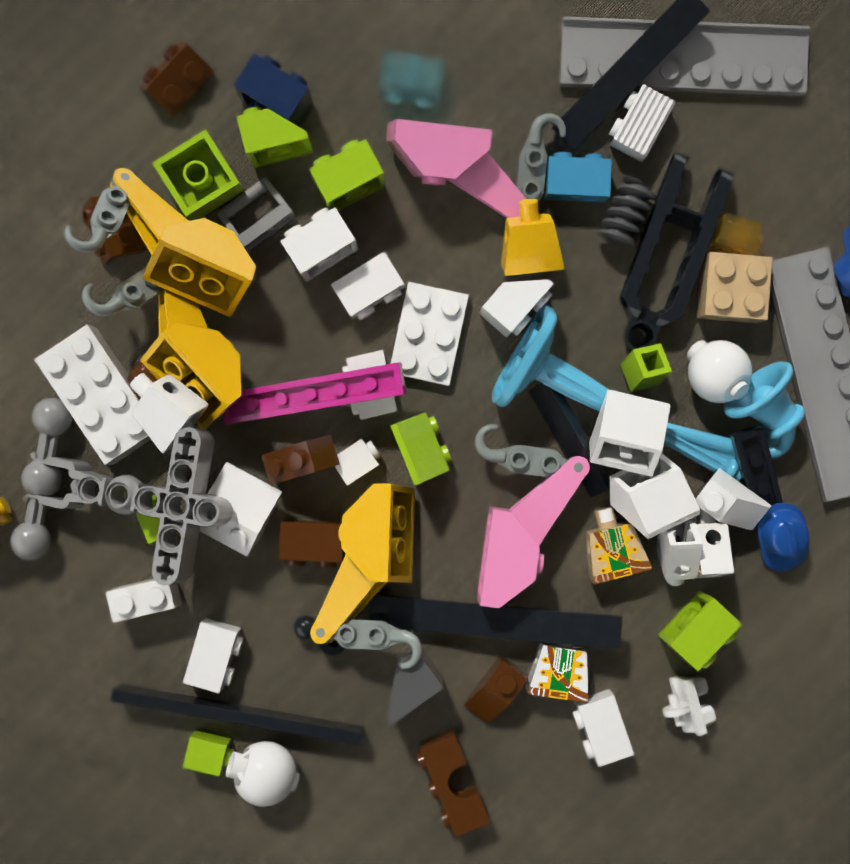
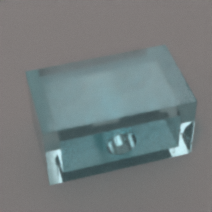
[378,50,446,107]

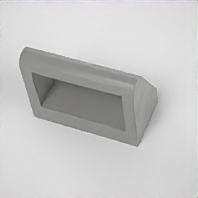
[216,176,295,253]

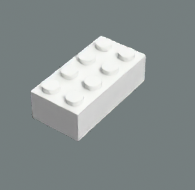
[34,324,151,465]

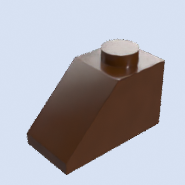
[464,654,528,724]

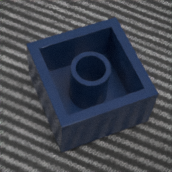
[233,53,314,127]

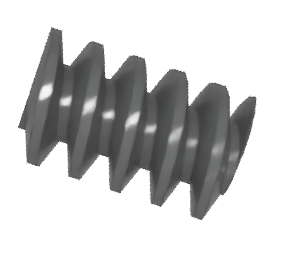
[596,176,657,246]

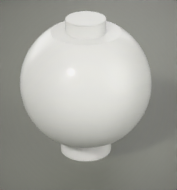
[687,340,752,403]
[226,741,299,807]

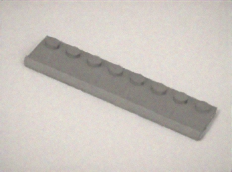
[559,16,810,96]
[770,247,850,503]

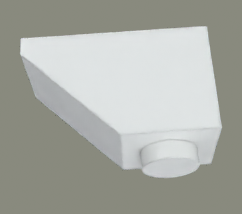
[696,468,772,530]

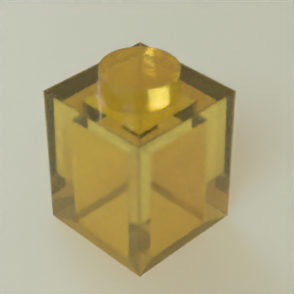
[710,213,763,255]

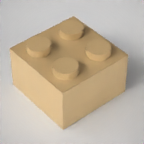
[696,252,773,324]

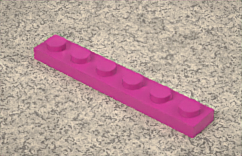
[223,362,407,425]

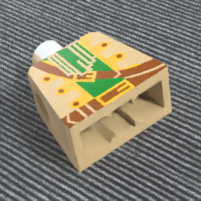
[585,507,652,585]

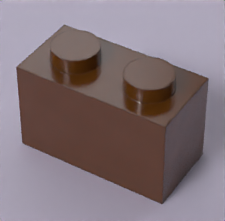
[261,434,340,485]
[279,520,344,568]

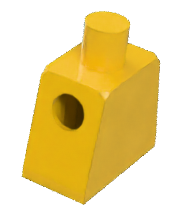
[501,199,564,276]

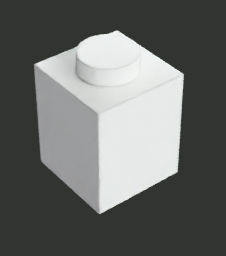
[335,439,381,486]

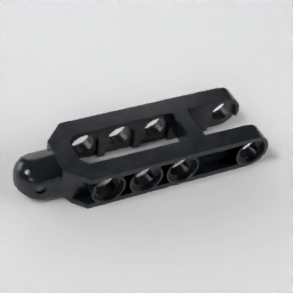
[618,151,734,351]

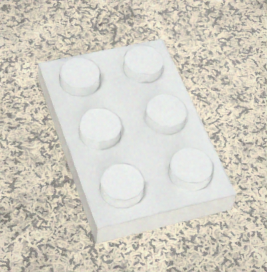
[391,282,469,386]

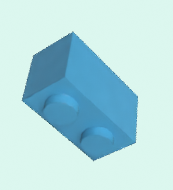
[544,152,612,203]

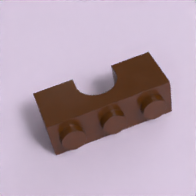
[416,728,491,837]

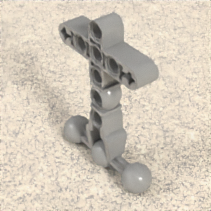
[10,397,233,585]

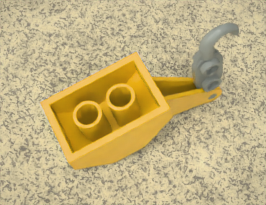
[64,168,256,317]
[82,268,241,430]
[310,484,422,669]

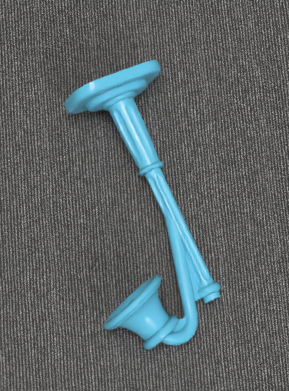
[492,304,805,481]

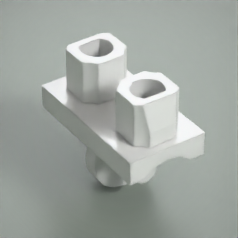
[662,676,716,736]

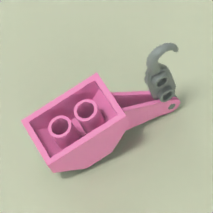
[386,113,566,218]
[475,424,590,608]

